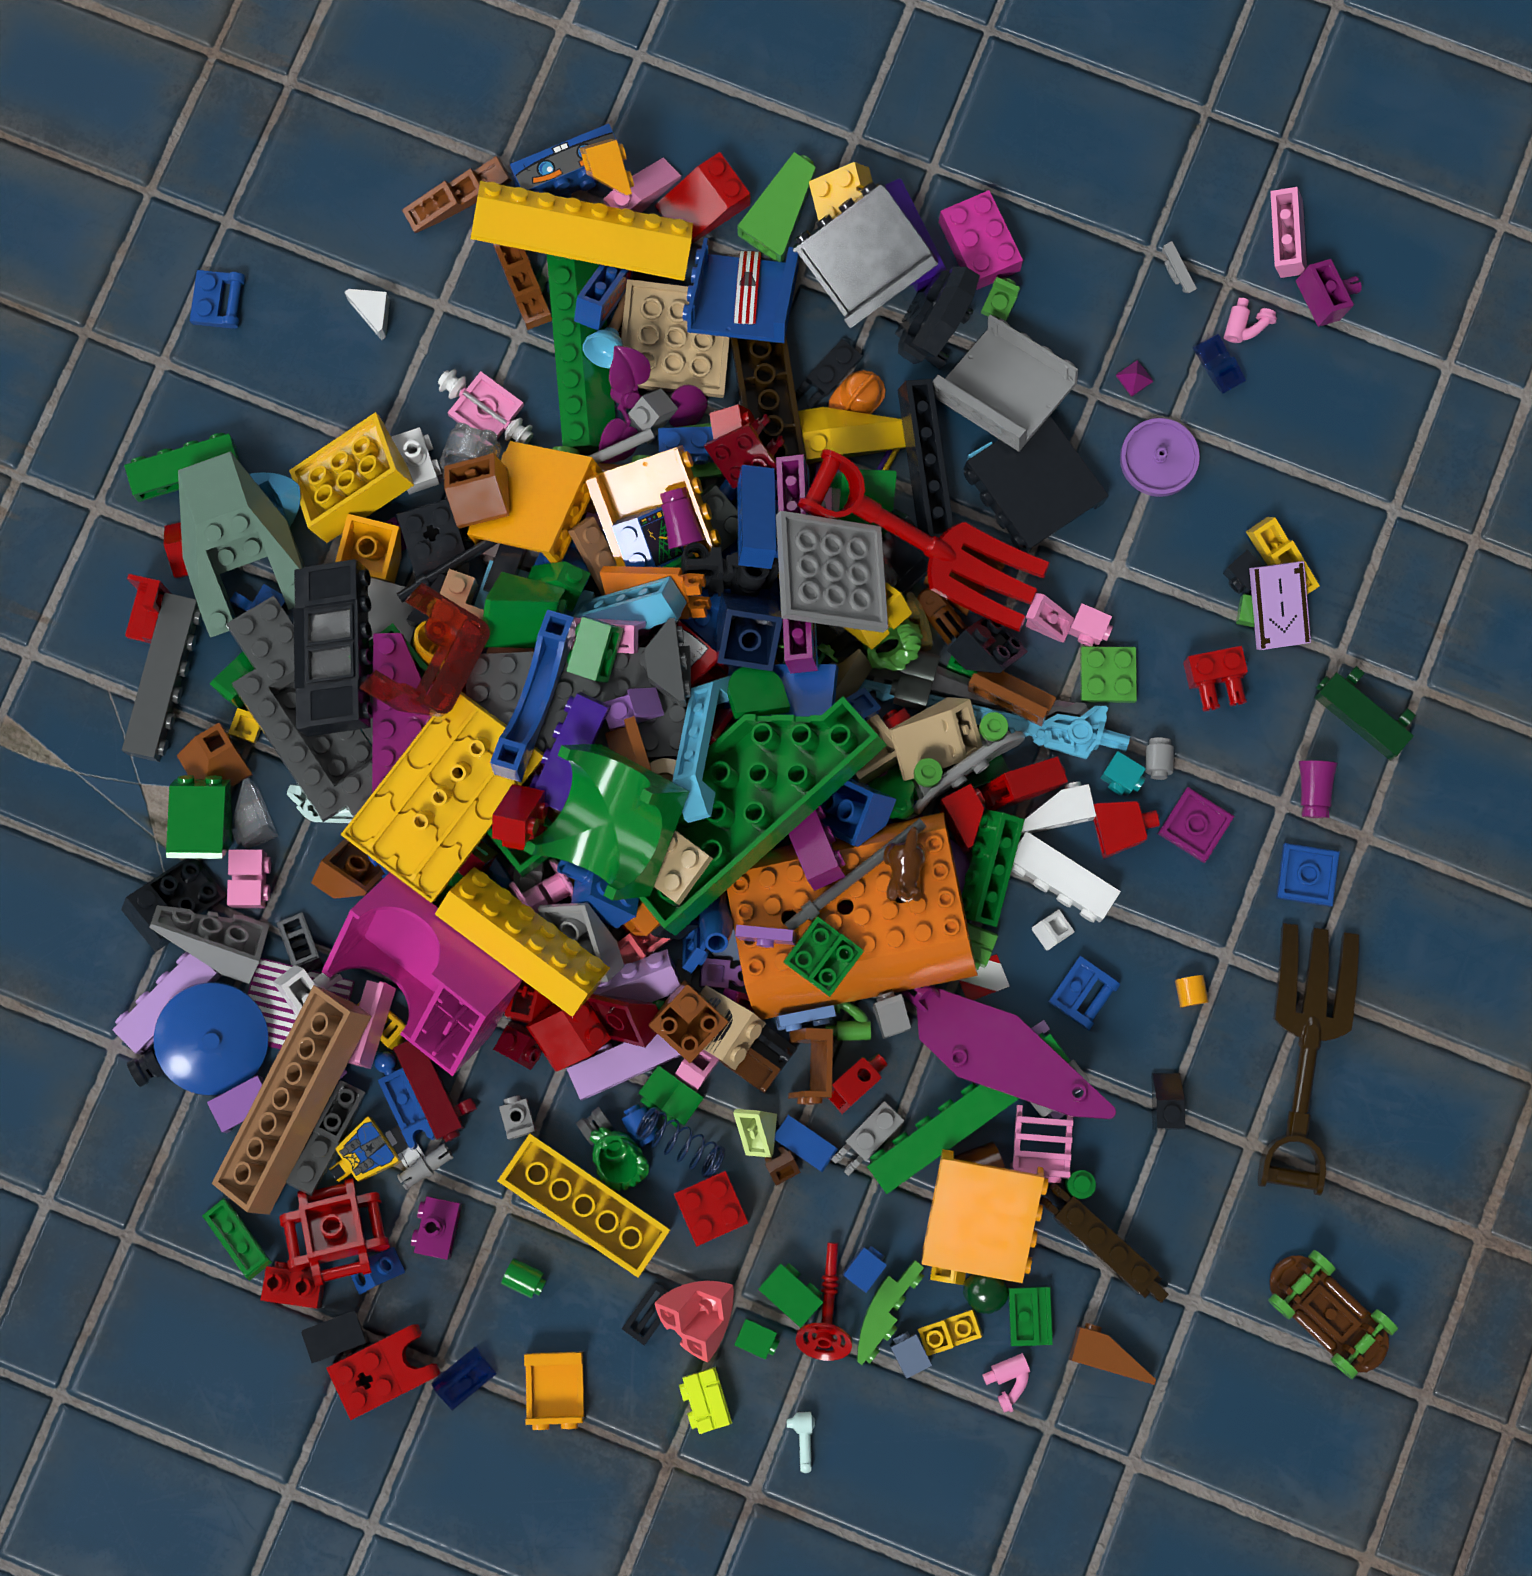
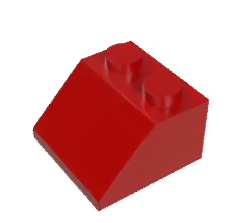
[938,784,985,854]
[526,1001,611,1071]

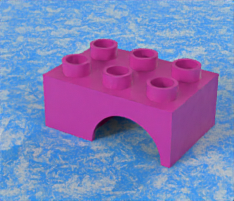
[322,873,522,1076]

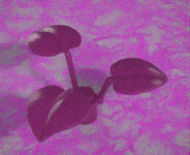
[599,346,708,464]

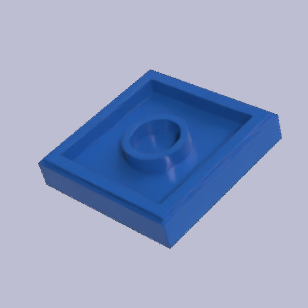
[1276,843,1339,907]

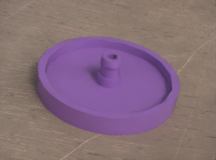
[1120,418,1200,497]

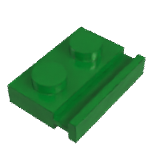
[1008,1287,1053,1346]

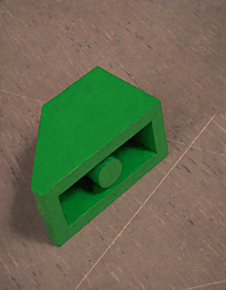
[527,561,591,612]

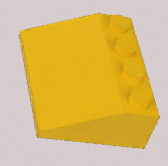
[289,412,414,543]

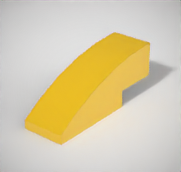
[1246,517,1320,594]

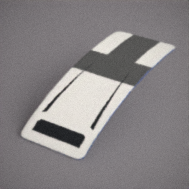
[385,1125,425,1169]

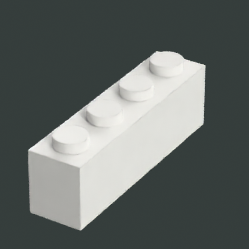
[1012,831,1121,923]

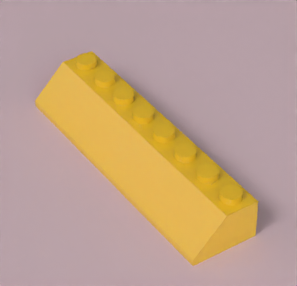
[470,181,693,281]

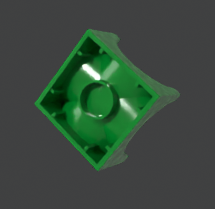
[523,744,689,901]

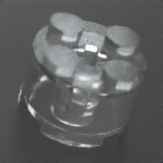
[440,423,501,470]

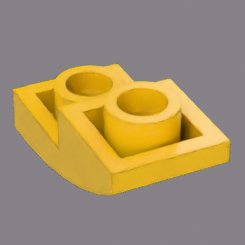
[918,1309,983,1356]

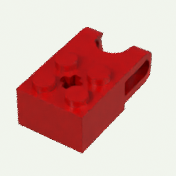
[326,1324,441,1421]

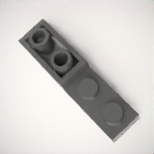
[286,1080,366,1196]

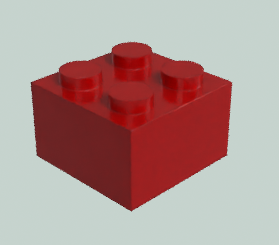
[674,1171,748,1247]

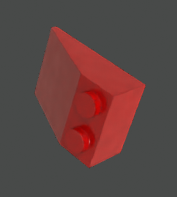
[655,152,750,244]

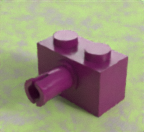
[1296,259,1362,327]
[411,1196,462,1260]

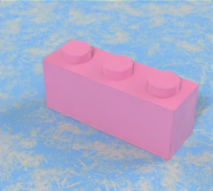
[1271,187,1307,278]

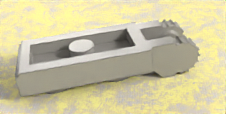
[831,1101,904,1176]

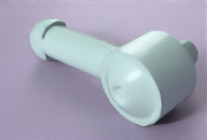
[786,1412,815,1473]

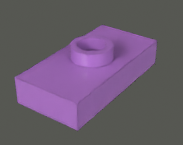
[735,925,797,948]

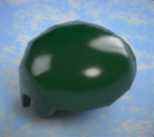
[963,1274,1009,1314]

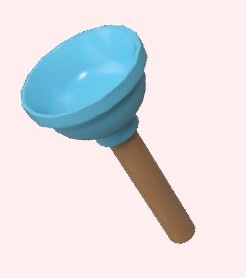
[583,294,625,368]

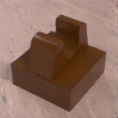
[765,1147,801,1186]

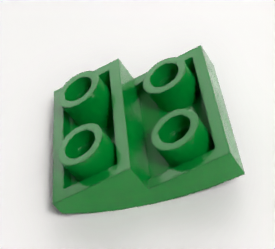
[783,916,864,997]

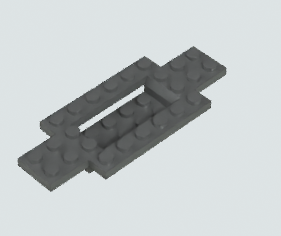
[226,596,373,822]

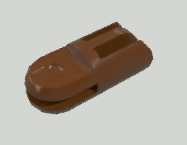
[917,588,968,645]

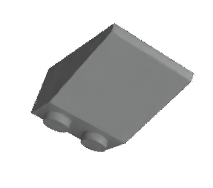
[538,903,624,982]

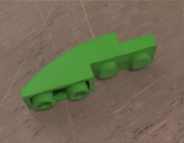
[856,1260,924,1365]

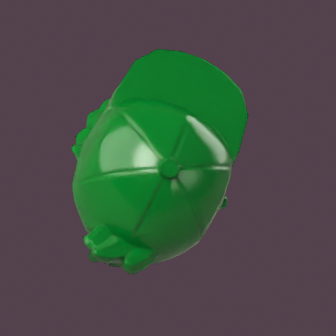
[590,1127,649,1191]

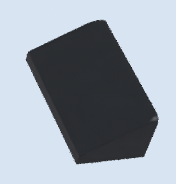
[483,544,527,592]

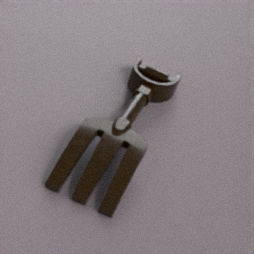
[1258,923,1359,1196]

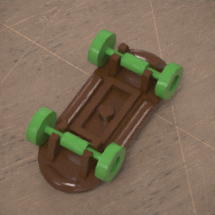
[1268,1250,1398,1379]

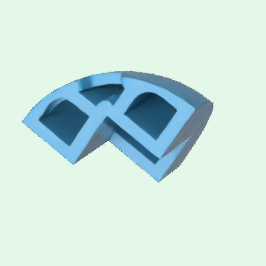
[250,473,300,527]

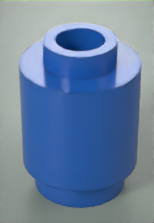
[621,1104,659,1148]

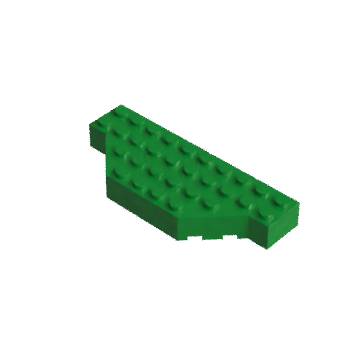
[639,696,887,936]

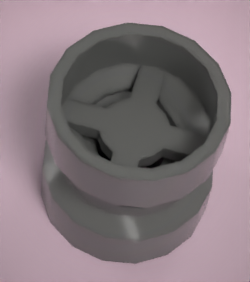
[576,1106,614,1146]

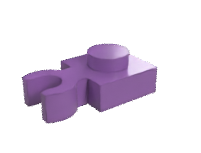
[699,958,745,989]

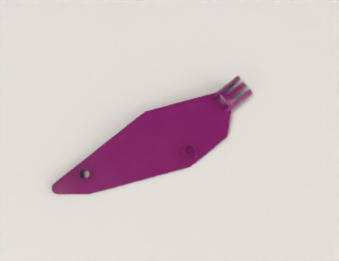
[901,985,1116,1119]

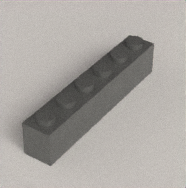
[122,593,203,762]

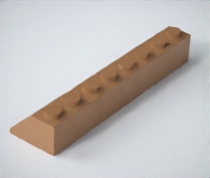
[212,985,372,1215]

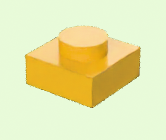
[228,708,261,744]

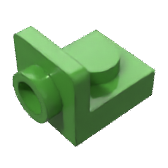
[981,277,1020,321]

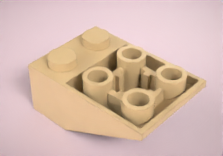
[889,697,982,781]

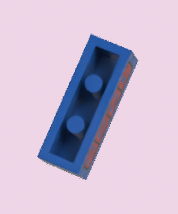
[574,265,633,331]

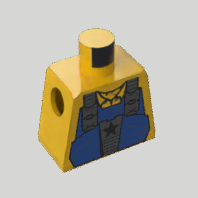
[329,1116,402,1182]

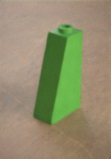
[737,152,816,262]

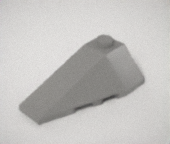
[149,905,269,984]

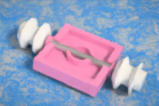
[438,369,533,447]

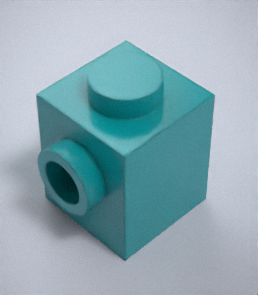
[1100,751,1146,796]

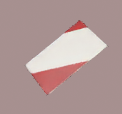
[959,954,1009,1000]

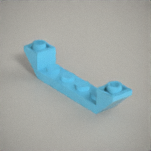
[672,675,731,823]

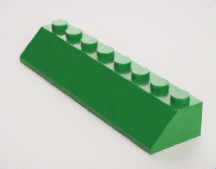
[547,254,616,455]

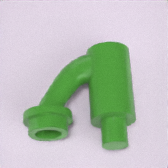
[825,1002,871,1041]

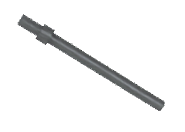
[784,818,926,930]

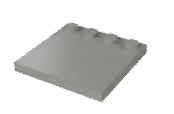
[776,511,888,633]

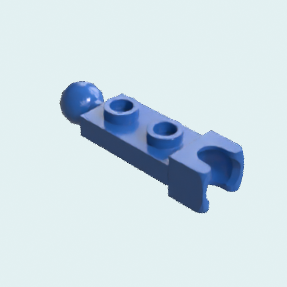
[374,1051,436,1150]

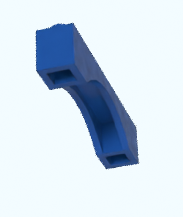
[490,609,576,782]

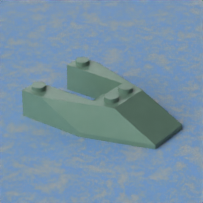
[178,451,305,638]

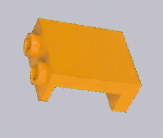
[524,1352,584,1430]

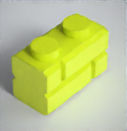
[679,1367,732,1434]

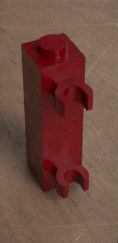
[393,1041,477,1143]

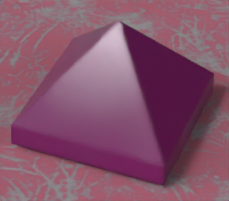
[1116,360,1153,397]

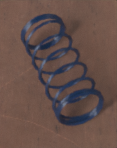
[636,1107,725,1179]

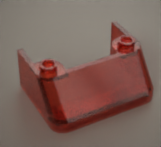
[359,583,490,717]

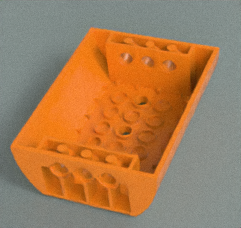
[727,812,978,1020]

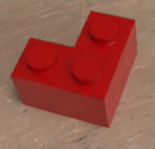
[492,784,548,850]

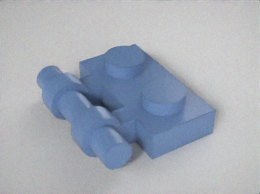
[775,1005,836,1032]

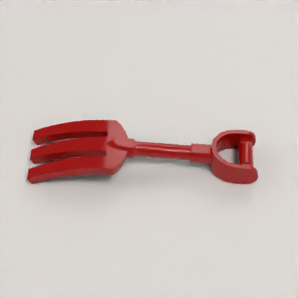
[797,449,1050,632]

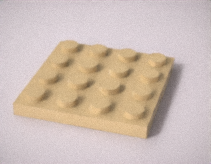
[621,279,729,398]

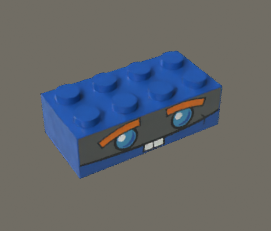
[510,124,616,198]

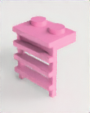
[1010,1105,1073,1183]

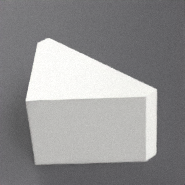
[345,289,390,340]

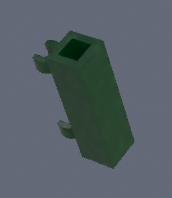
[1314,666,1416,761]

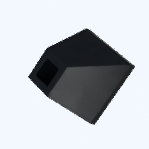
[947,617,1028,673]

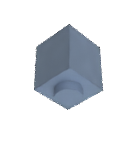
[890,1331,932,1379]

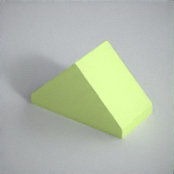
[733,1109,777,1157]

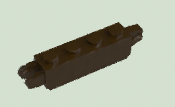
[1039,1183,1169,1303]

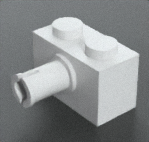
[391,427,442,494]
[273,965,342,1016]

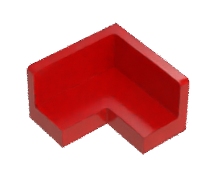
[125,574,172,644]

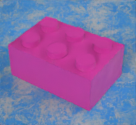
[938,190,1023,290]

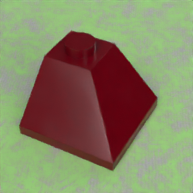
[587,993,659,1048]

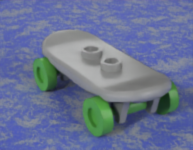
[911,712,1025,815]

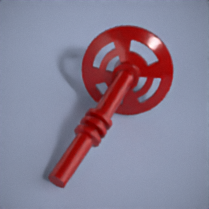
[795,1242,852,1361]

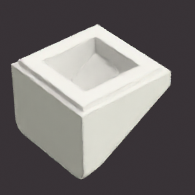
[1032,910,1075,950]

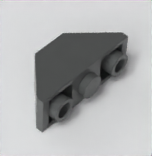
[644,618,691,707]

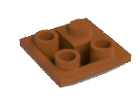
[177,723,253,787]
[649,979,728,1063]

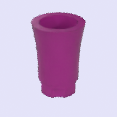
[660,487,706,549]
[1298,761,1338,818]

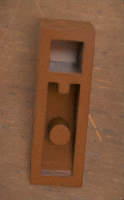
[1068,1323,1156,1385]

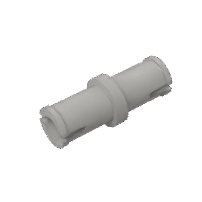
[397,1143,454,1190]

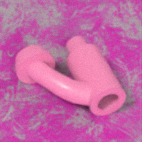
[1224,298,1277,343]
[982,1353,1030,1413]

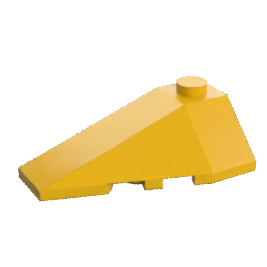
[798,407,906,465]

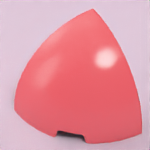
[655,1281,734,1363]

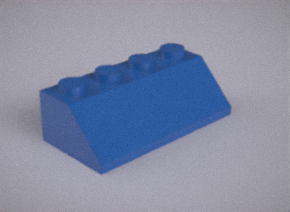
[821,778,896,847]

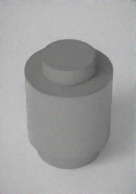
[1145,738,1174,780]

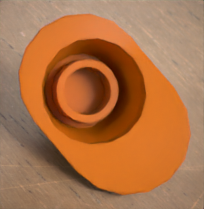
[828,370,885,414]

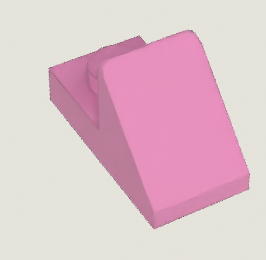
[1025,593,1074,643]

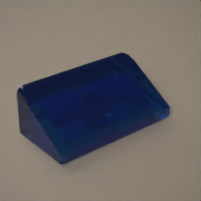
[432,1347,497,1410]

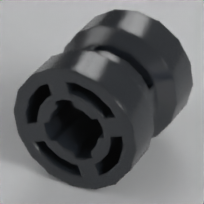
[127,1049,165,1087]

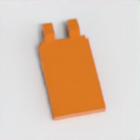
[600,566,711,620]

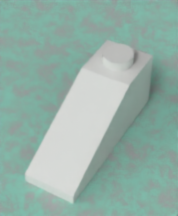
[1021,782,1096,835]

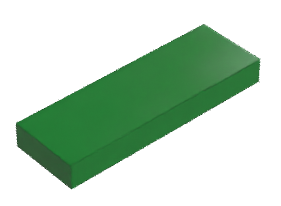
[202,1198,272,1281]

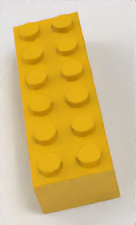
[435,867,610,1017]
[497,1134,671,1278]

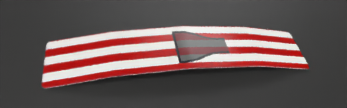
[734,251,761,324]

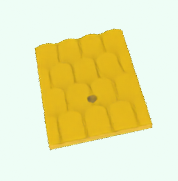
[340,688,544,903]

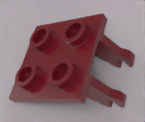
[704,414,785,489]

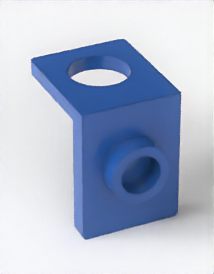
[350,1247,405,1295]

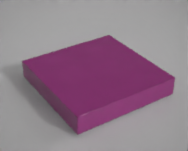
[1158,787,1235,863]

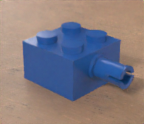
[557,860,639,928]

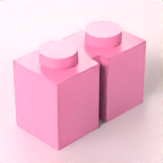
[227,850,271,908]

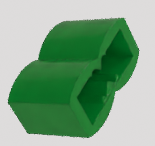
[638,1066,704,1127]

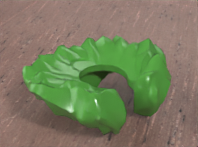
[861,619,923,671]

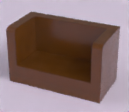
[719,1048,781,1094]

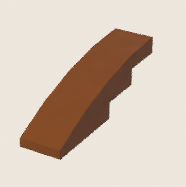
[402,156,512,233]
[492,243,552,330]

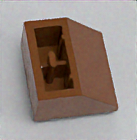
[444,453,509,529]

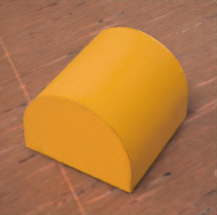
[1175,975,1209,1008]

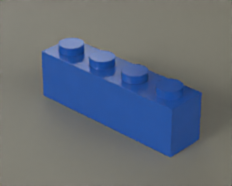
[737,465,778,569]

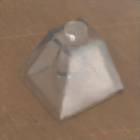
[232,778,279,849]

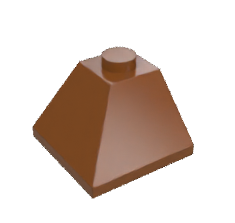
[311,839,385,899]

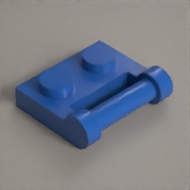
[190,270,245,329]
[1048,956,1121,1031]

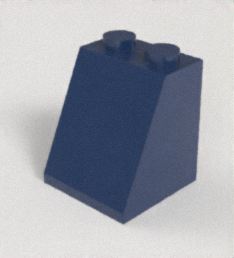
[717,592,783,671]

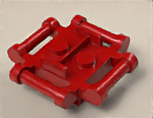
[279,1178,390,1287]

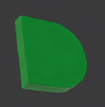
[727,667,790,719]

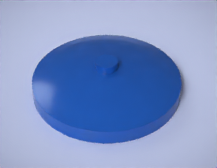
[154,982,268,1095]

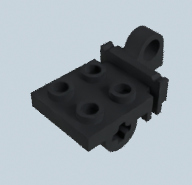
[681,542,779,597]

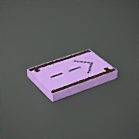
[1249,561,1311,650]

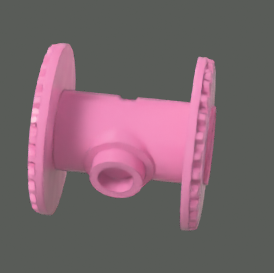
[509,858,574,914]

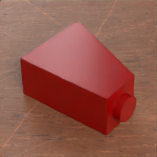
[979,756,1068,812]

